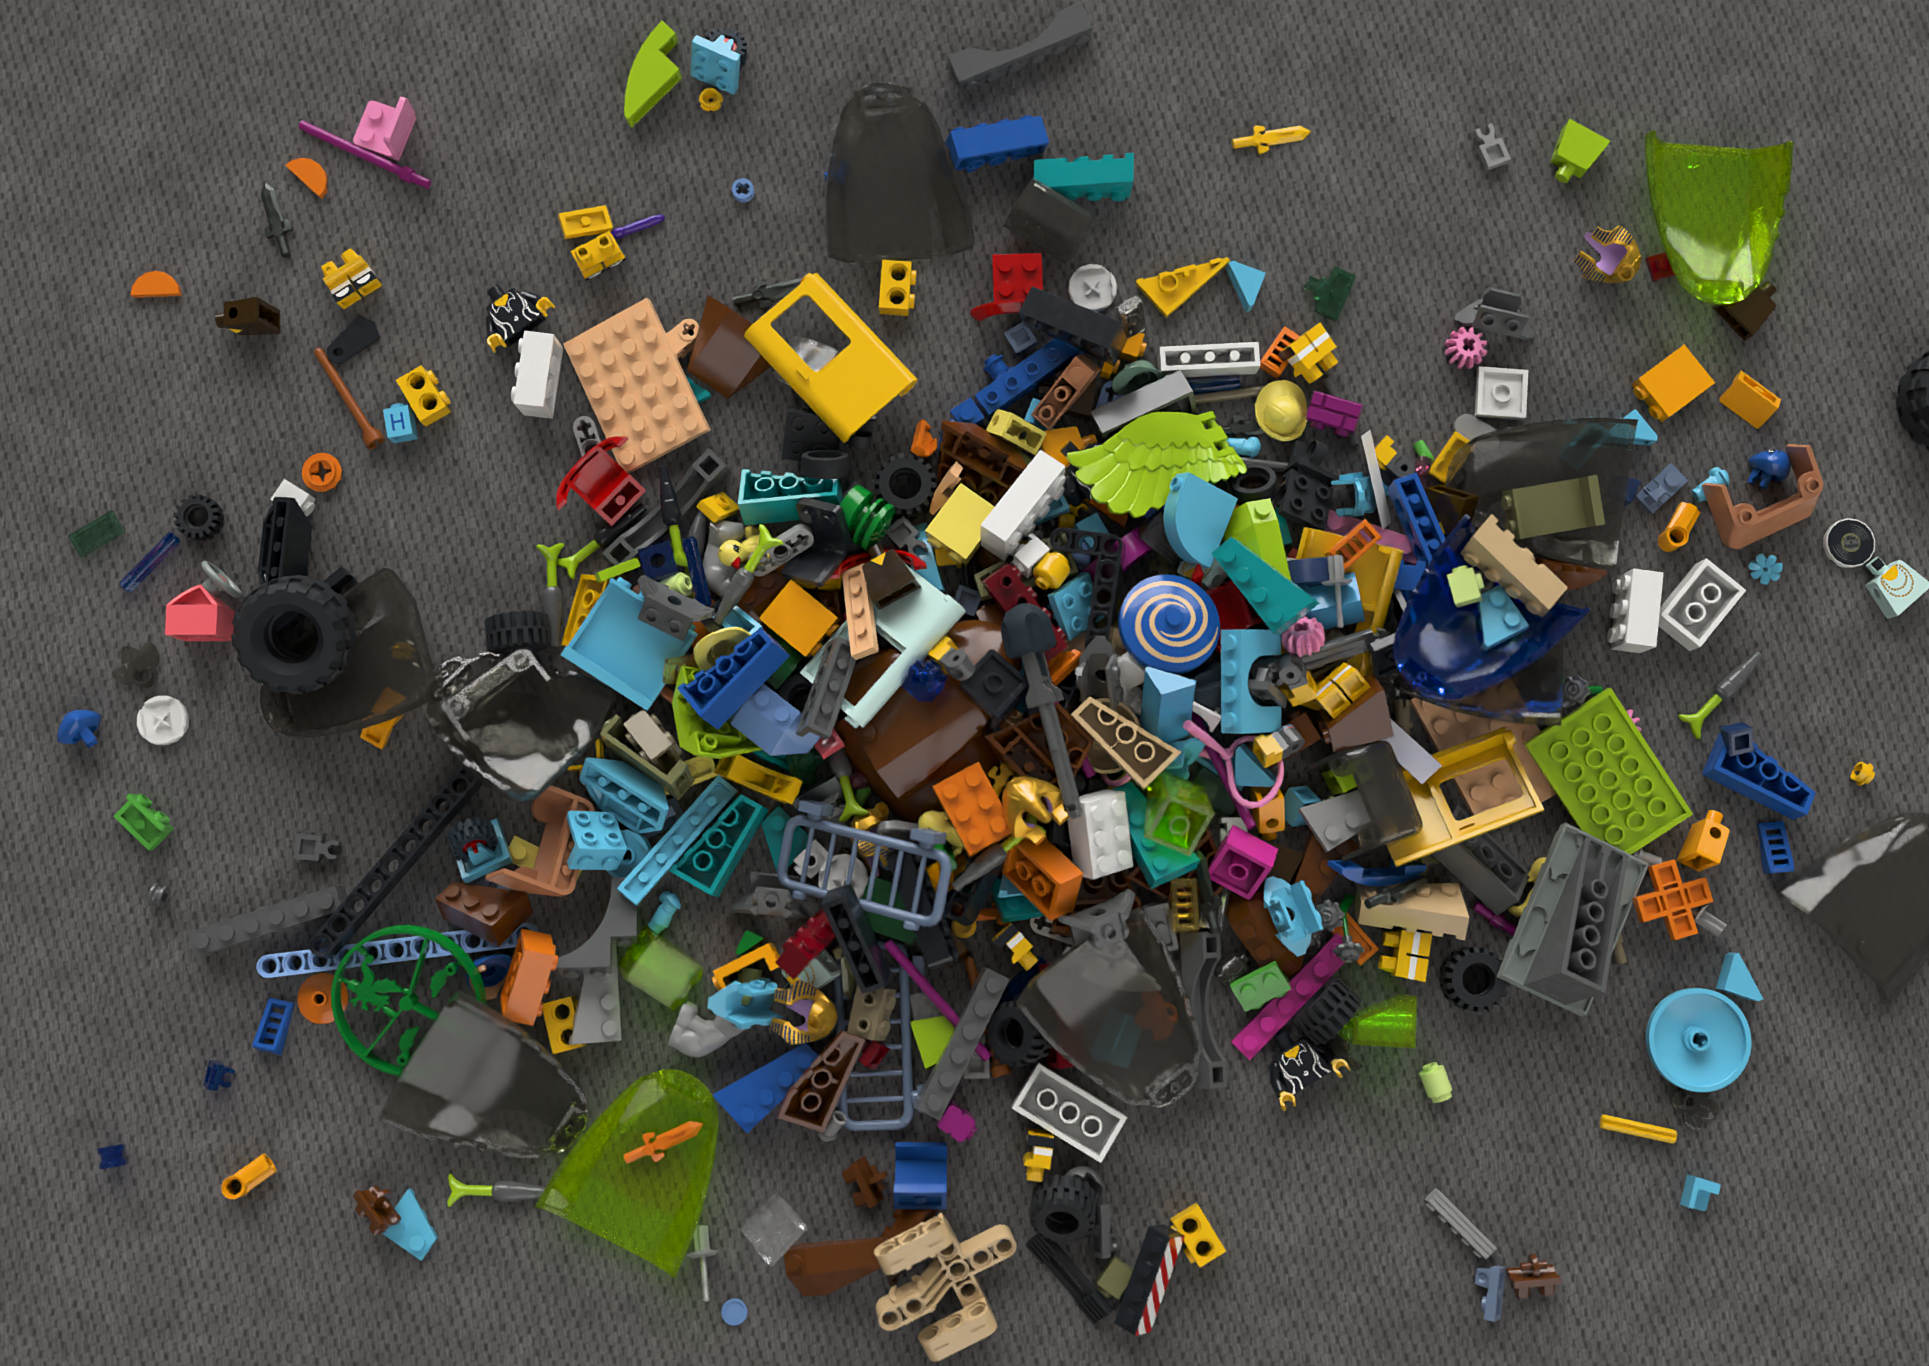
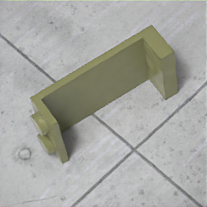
[1501,475,1605,540]
[600,714,694,800]

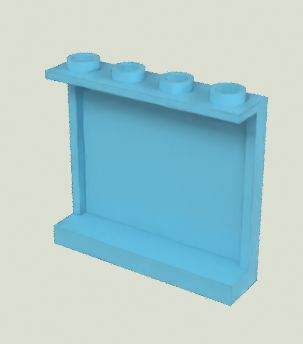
[561,577,698,711]

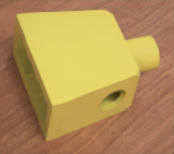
[986,409,1047,455]

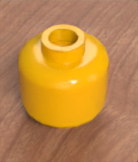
[1032,551,1070,590]

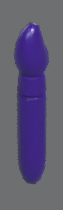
[611,214,665,239]

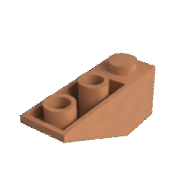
[1031,354,1102,430]

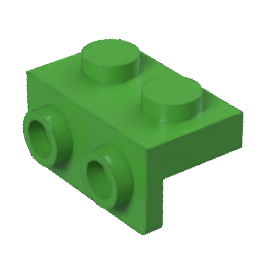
[113,793,174,851]
[1230,961,1291,1012]

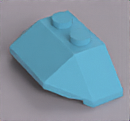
[579,757,669,834]

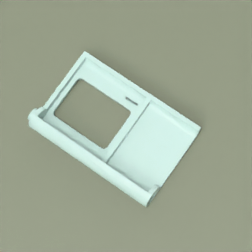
[800,564,966,728]

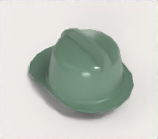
[1112,360,1165,395]

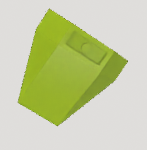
[672,666,762,759]

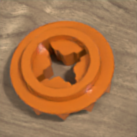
[302,453,343,492]

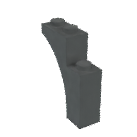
[557,877,638,978]

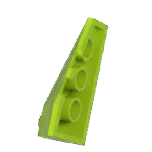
[1222,499,1291,580]

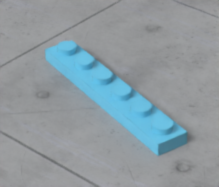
[617,775,738,906]

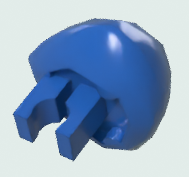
[1747,449,1791,490]
[57,710,102,749]

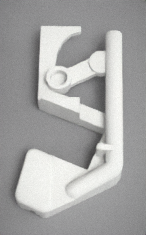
[1117,652,1221,740]

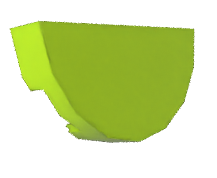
[595,558,641,583]

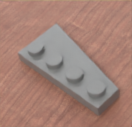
[1298,778,1412,853]
[569,944,622,1045]

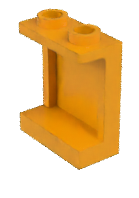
[1631,344,1715,423]
[759,580,840,658]
[712,943,780,991]

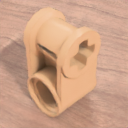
[666,319,699,361]

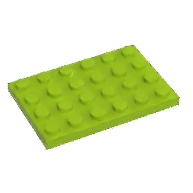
[1523,688,1693,855]

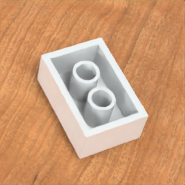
[511,331,563,419]
[1658,558,1746,651]
[1607,568,1663,653]
[1066,789,1133,879]

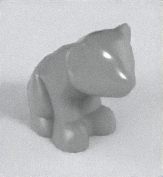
[701,520,755,599]
[668,1001,745,1057]

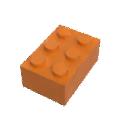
[933,762,1012,857]
[1002,838,1083,921]
[500,928,558,1026]

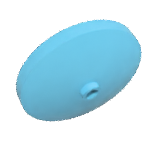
[1646,988,1752,1092]

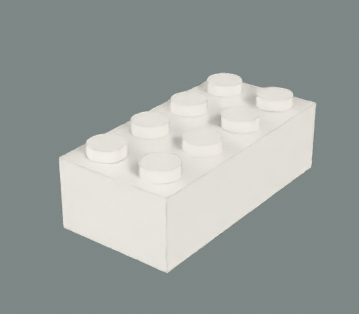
[980,450,1066,561]
[1011,1062,1127,1163]

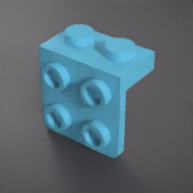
[566,811,627,870]

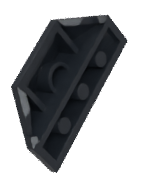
[258,497,312,585]

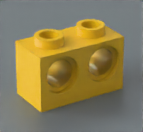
[879,260,916,316]
[396,365,451,427]
[543,995,587,1054]
[1170,1203,1226,1267]

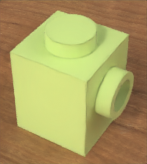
[1447,566,1484,607]

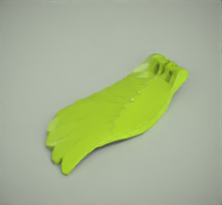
[1066,411,1247,518]

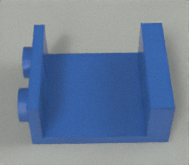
[894,1142,947,1209]

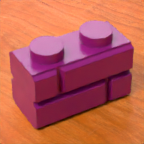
[1306,391,1364,438]
[936,1099,977,1142]

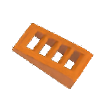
[1259,326,1300,379]
[1325,519,1382,571]

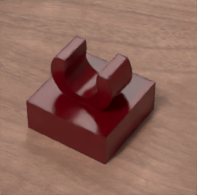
[1645,251,1678,282]
[858,1040,890,1069]

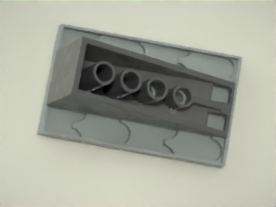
[1497,823,1649,1016]

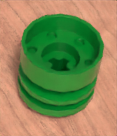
[839,485,895,552]

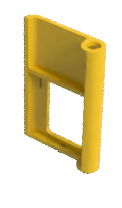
[744,273,918,444]
[1274,527,1404,682]
[1361,727,1544,867]

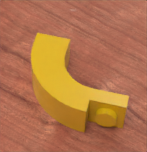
[714,755,803,805]

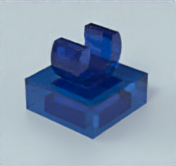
[203,1060,235,1091]

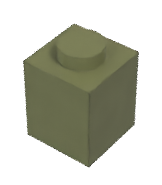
[1095,1254,1133,1299]

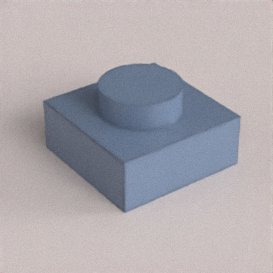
[1004,322,1037,356]
[954,585,981,618]

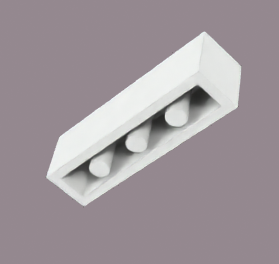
[1157,342,1260,378]

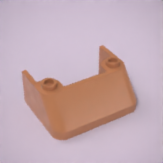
[1702,444,1823,549]
[485,777,595,897]

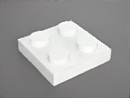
[1475,366,1528,420]

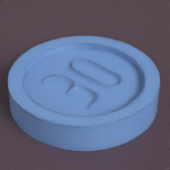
[721,1298,747,1326]

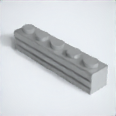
[1424,1188,1497,1260]

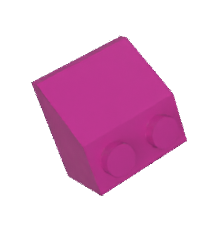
[1208,825,1278,901]

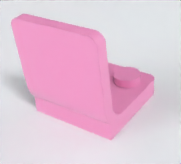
[353,96,416,161]

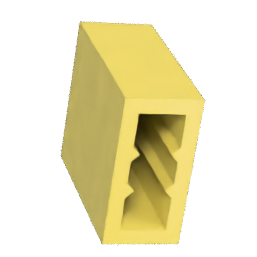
[925,483,994,565]

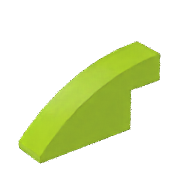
[624,21,682,128]

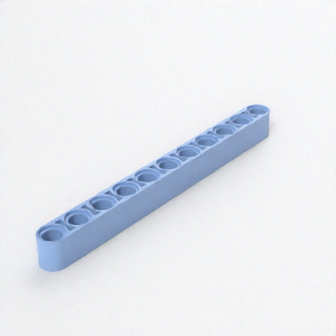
[257,923,539,978]

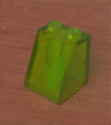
[1144,770,1215,856]
[617,924,704,1011]
[1339,994,1417,1048]

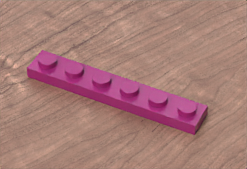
[1231,933,1345,1060]

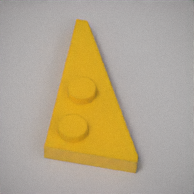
[1135,257,1230,318]

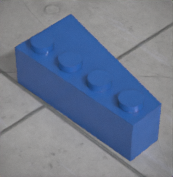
[940,115,1049,178]
[712,1043,820,1133]

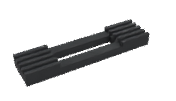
[1025,1233,1114,1325]

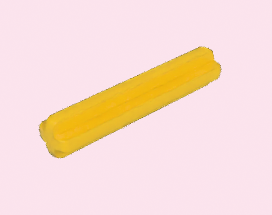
[1600,1114,1677,1144]

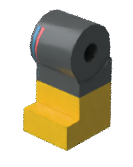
[1375,435,1415,480]
[927,636,976,681]
[1279,654,1317,707]
[1252,724,1305,768]

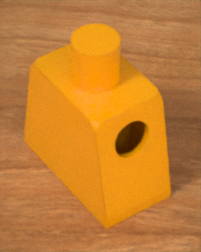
[1040,426,1097,466]
[1249,785,1285,841]
[1676,810,1729,872]

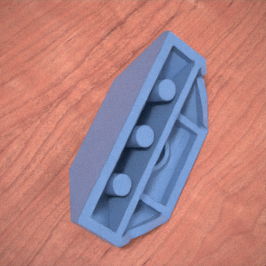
[730,683,821,756]

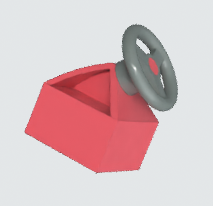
[165,560,242,641]

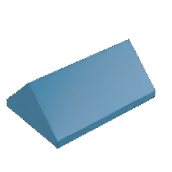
[1299,572,1365,630]
[1140,666,1196,743]

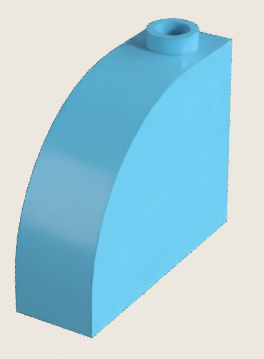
[1164,472,1238,568]

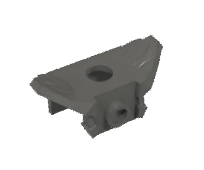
[1455,287,1533,340]
[637,574,715,641]
[1075,636,1124,711]
[731,872,814,920]
[1058,889,1135,949]

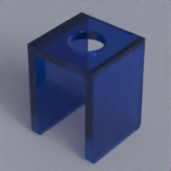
[638,540,680,582]

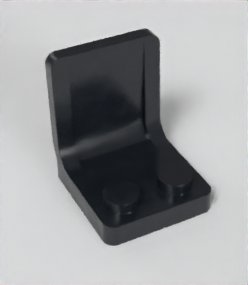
[781,497,853,587]
[1367,588,1421,679]
[959,649,1029,735]

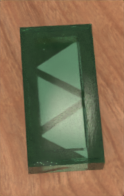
[68,510,126,558]

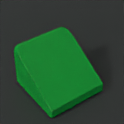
[736,930,766,955]

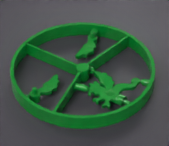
[331,925,486,1077]

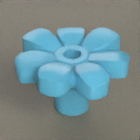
[1749,553,1783,584]

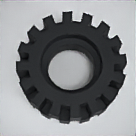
[173,494,225,541]

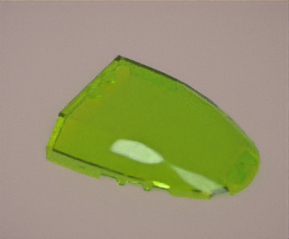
[1645,131,1793,305]
[535,1069,719,1278]

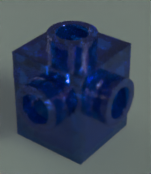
[901,659,948,702]

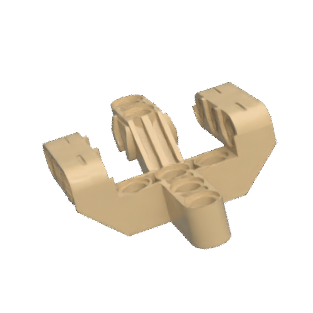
[874,1213,1016,1362]

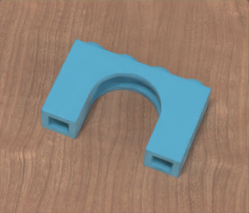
[1221,630,1281,734]

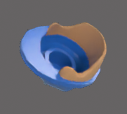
[466,954,512,1000]

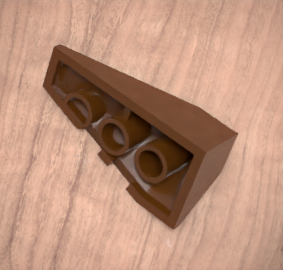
[777,1030,865,1133]
[783,1237,888,1297]

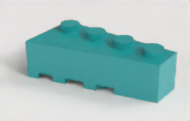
[1033,153,1134,202]
[738,469,844,525]
[1211,537,1320,635]
[1112,781,1200,889]
[669,794,769,898]

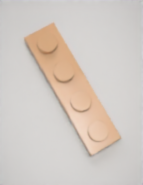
[842,564,879,660]

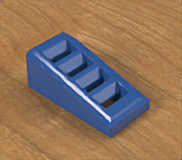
[1757,821,1795,874]
[252,997,295,1055]

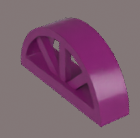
[1081,524,1160,585]

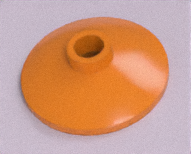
[297,973,348,1024]

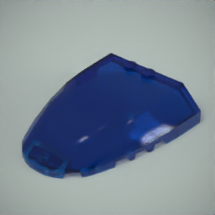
[1393,514,1591,700]

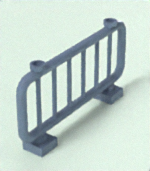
[777,800,951,930]
[833,939,925,1131]

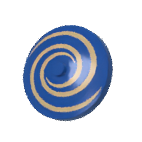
[1118,575,1220,675]

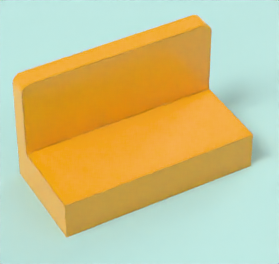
[1719,370,1781,429]

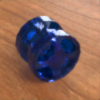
[97,1143,127,1170]

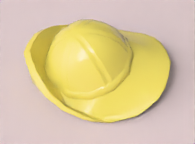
[1255,380,1307,442]
[693,627,751,672]

